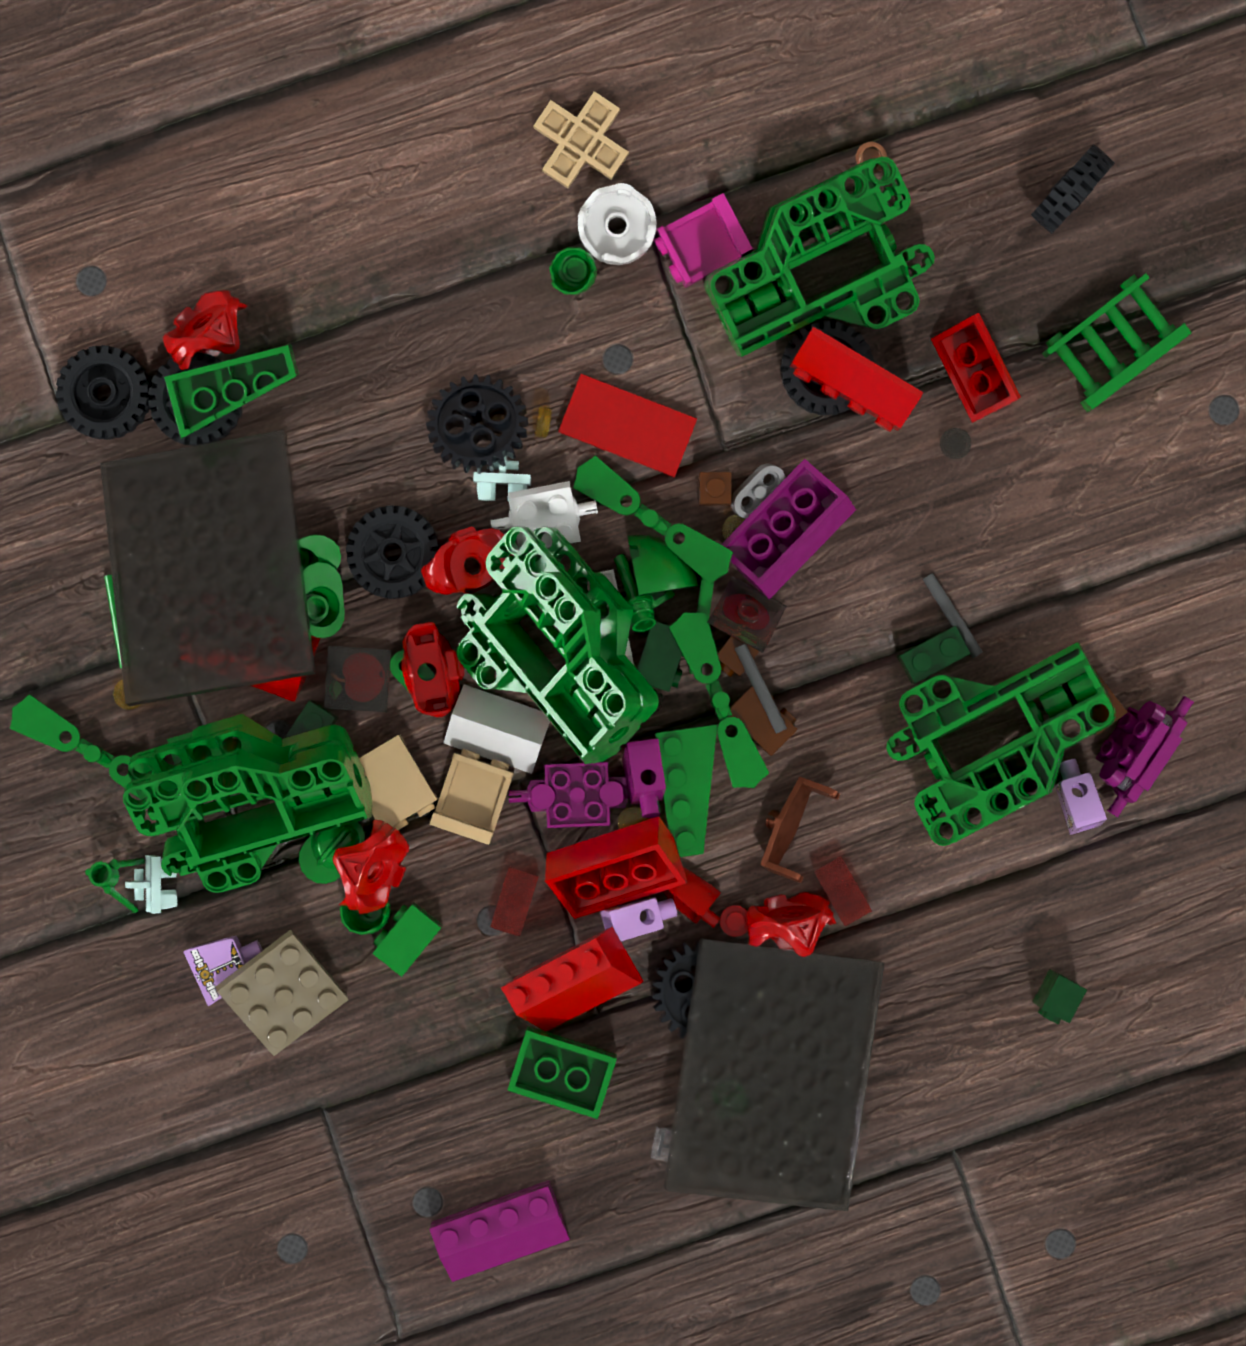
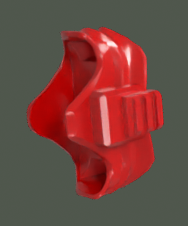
[163,290,248,370]
[421,526,513,595]
[402,622,465,717]
[333,820,409,914]
[747,892,836,957]

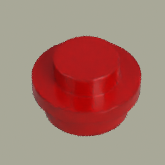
[720,905,749,937]

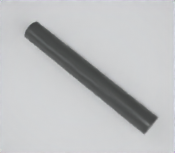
[922,573,983,658]
[735,643,787,734]

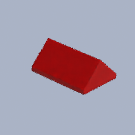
[931,313,1021,423]

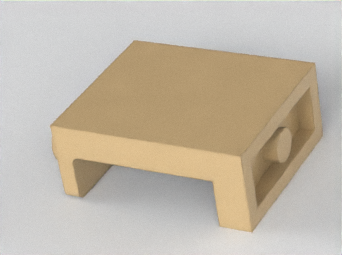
[359,734,439,830]
[429,749,514,845]

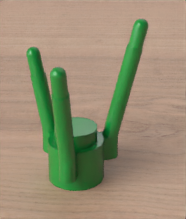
[85,858,145,913]

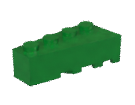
[164,344,299,439]
[655,724,717,857]

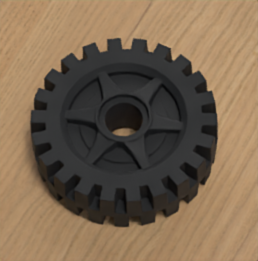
[1031,144,1115,234]
[781,321,874,416]
[56,345,151,440]
[148,352,243,447]
[346,506,440,599]

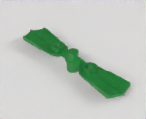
[573,456,733,584]
[669,612,769,788]
[10,695,152,798]

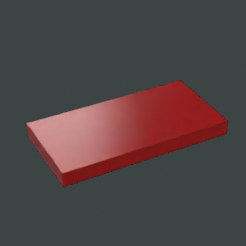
[558,374,697,478]

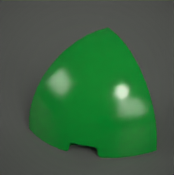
[627,535,700,596]

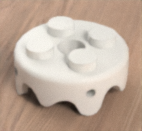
[578,183,657,265]

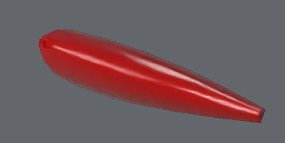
[662,867,721,928]

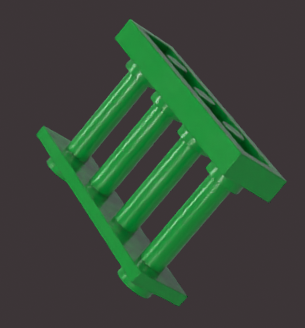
[1042,273,1192,413]

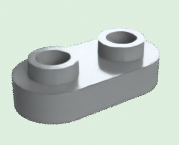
[731,463,786,519]

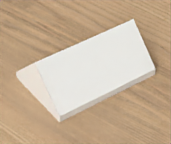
[444,684,550,774]

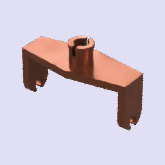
[760,777,841,883]

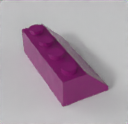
[721,459,856,599]
[429,1180,570,1282]

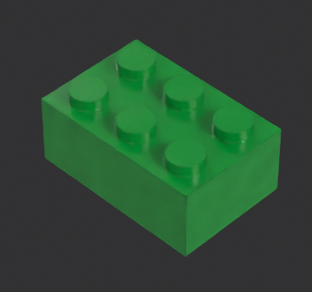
[507,1026,617,1119]

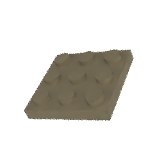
[215,930,349,1056]

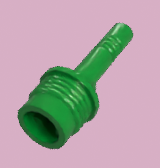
[614,554,656,632]

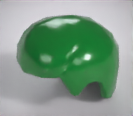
[549,247,597,295]
[340,900,391,935]

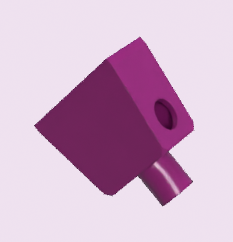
[622,738,666,818]

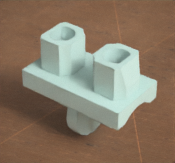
[473,456,531,502]
[125,855,177,914]

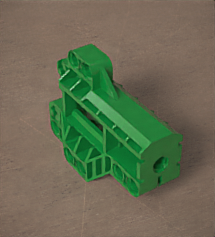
[704,157,935,357]
[457,526,659,764]
[886,642,1116,846]
[123,714,372,893]

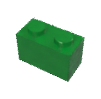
[372,902,443,977]

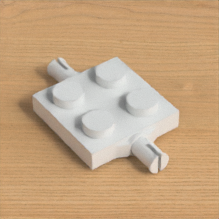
[491,481,598,548]

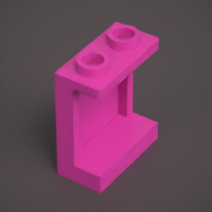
[654,193,753,288]

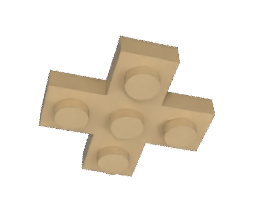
[533,91,629,189]

